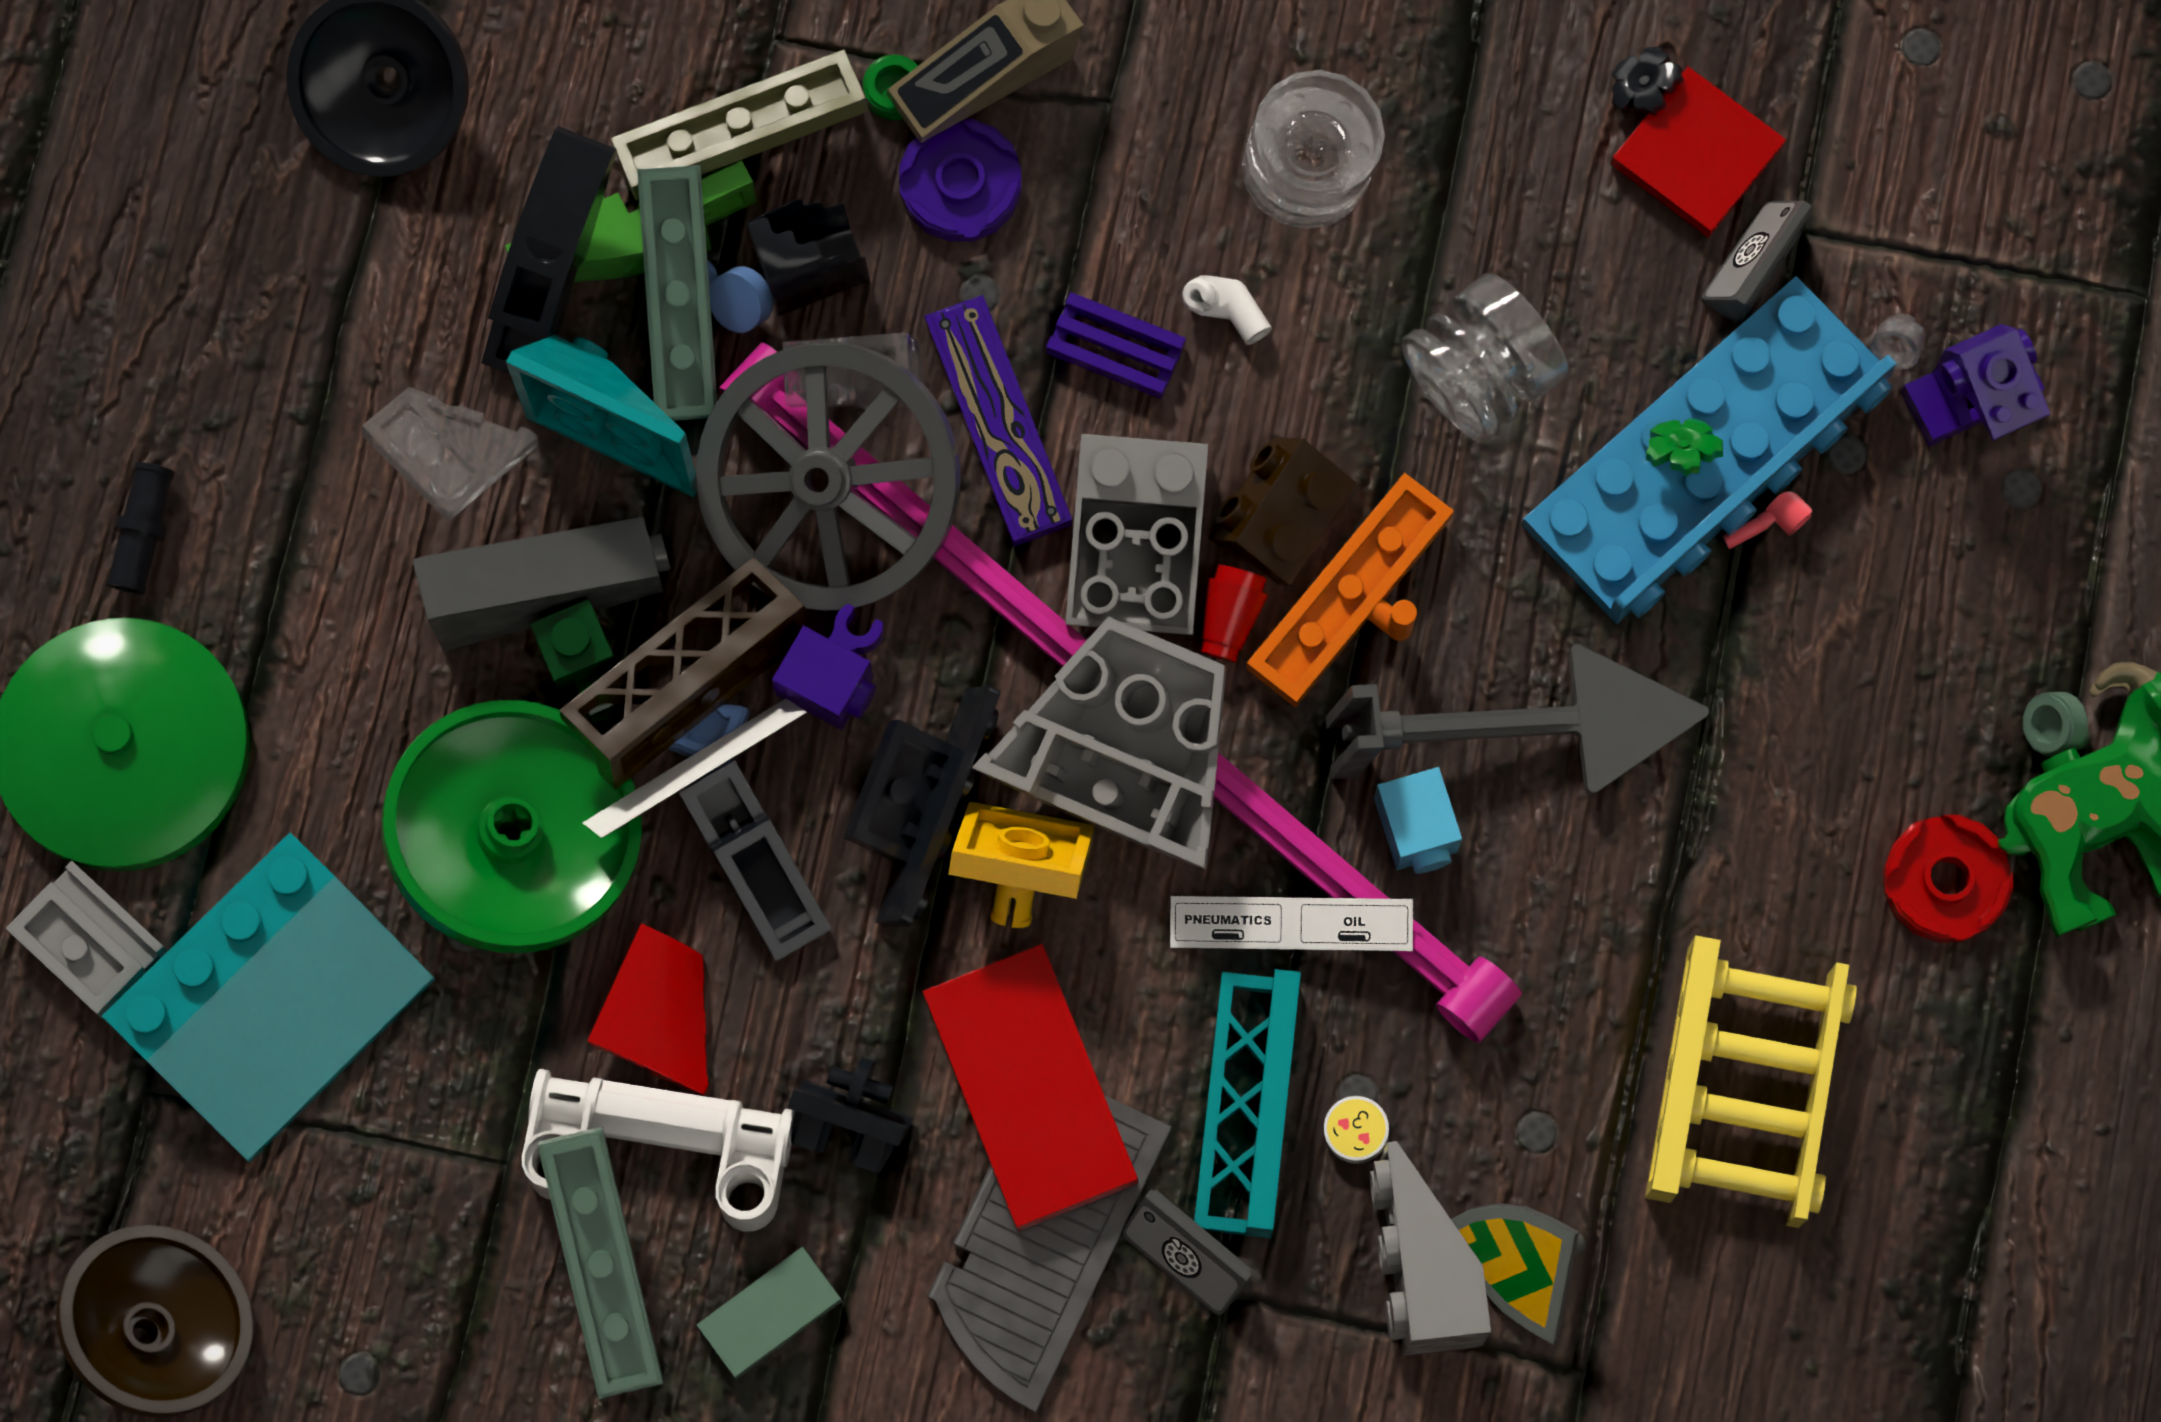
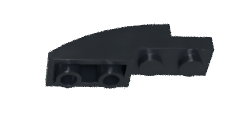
[481,126,617,374]

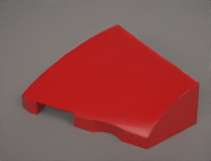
[587,923,709,1096]

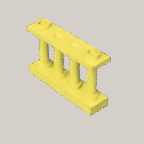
[1645,935,1857,1228]

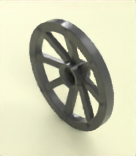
[696,342,961,610]

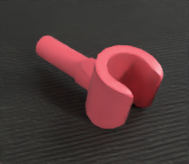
[1722,491,1812,550]

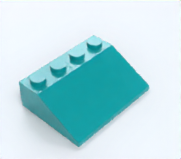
[102,833,435,1163]

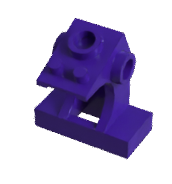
[1901,324,2051,447]

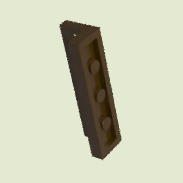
[559,557,807,790]

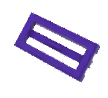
[1046,292,1186,400]

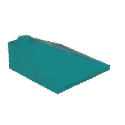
[506,335,697,497]

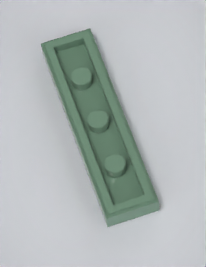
[637,165,717,421]
[538,1126,663,1399]

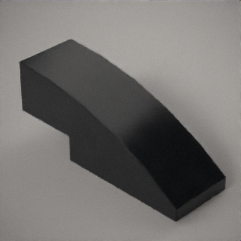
[676,758,832,962]

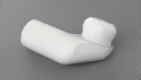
[1182,275,1272,345]

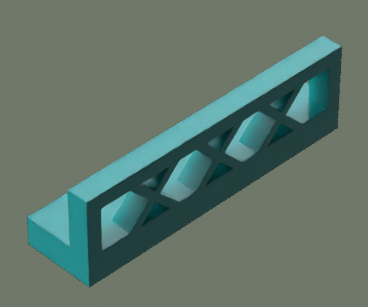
[1194,969,1301,1239]

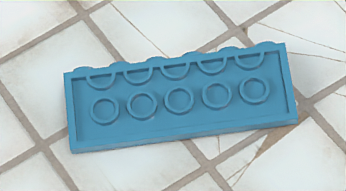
[1521,276,1897,624]

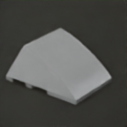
[972,616,1227,869]

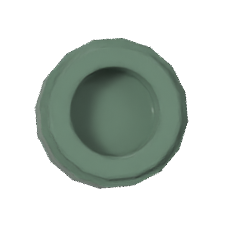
[2023,692,2089,756]

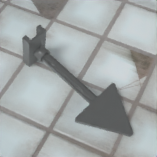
[1325,644,1709,795]

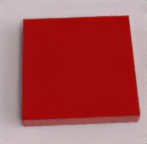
[1610,66,1787,238]

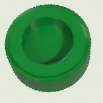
[863,55,918,120]

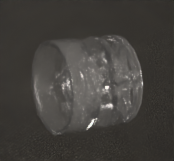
[1241,70,1385,229]
[1401,273,1569,443]

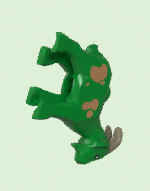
[1997,662,2161,938]

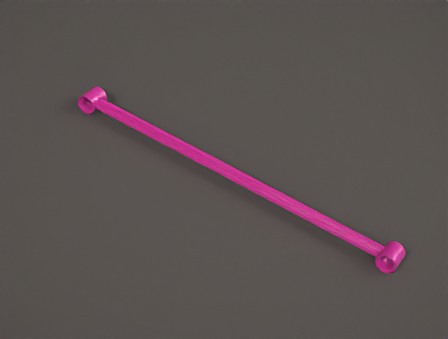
[718,343,1522,1043]

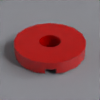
[1883,815,2013,943]

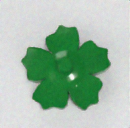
[1646,419,1723,476]

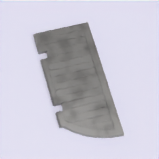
[927,1095,1171,1413]

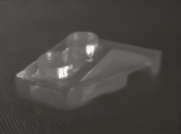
[362,387,538,521]

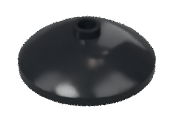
[287,0,469,177]

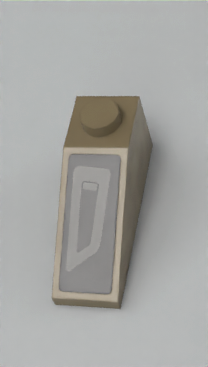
[886,0,1084,143]

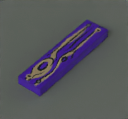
[924,295,1072,547]

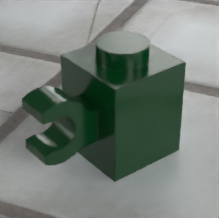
[530,599,618,725]

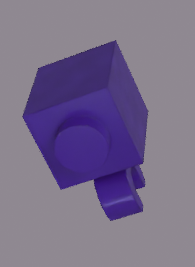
[772,604,884,730]

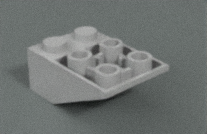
[1066,434,1208,635]
[1370,1141,1491,1356]

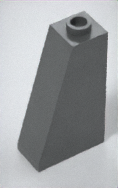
[412,517,671,652]

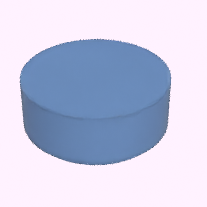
[709,266,773,333]

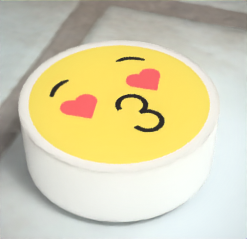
[1324,1096,1389,1164]

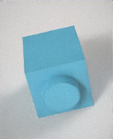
[1374,767,1462,874]

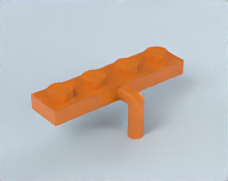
[1246,472,1454,708]

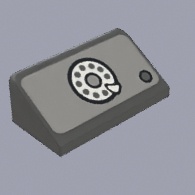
[1701,200,1812,324]
[1123,1189,1252,1316]

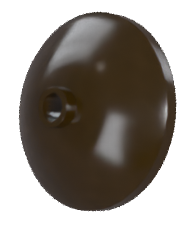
[56,1225,253,1418]

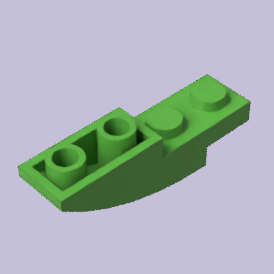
[505,160,757,282]

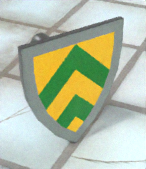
[1451,1203,1586,1345]

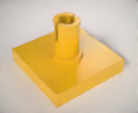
[948,801,1095,928]

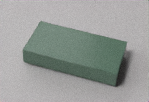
[697,1246,842,1380]

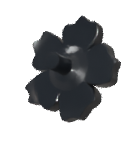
[1612,47,1684,116]

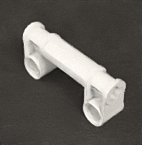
[522,1069,796,1232]

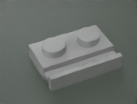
[5,861,168,1019]

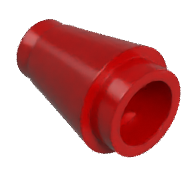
[1199,565,1268,663]

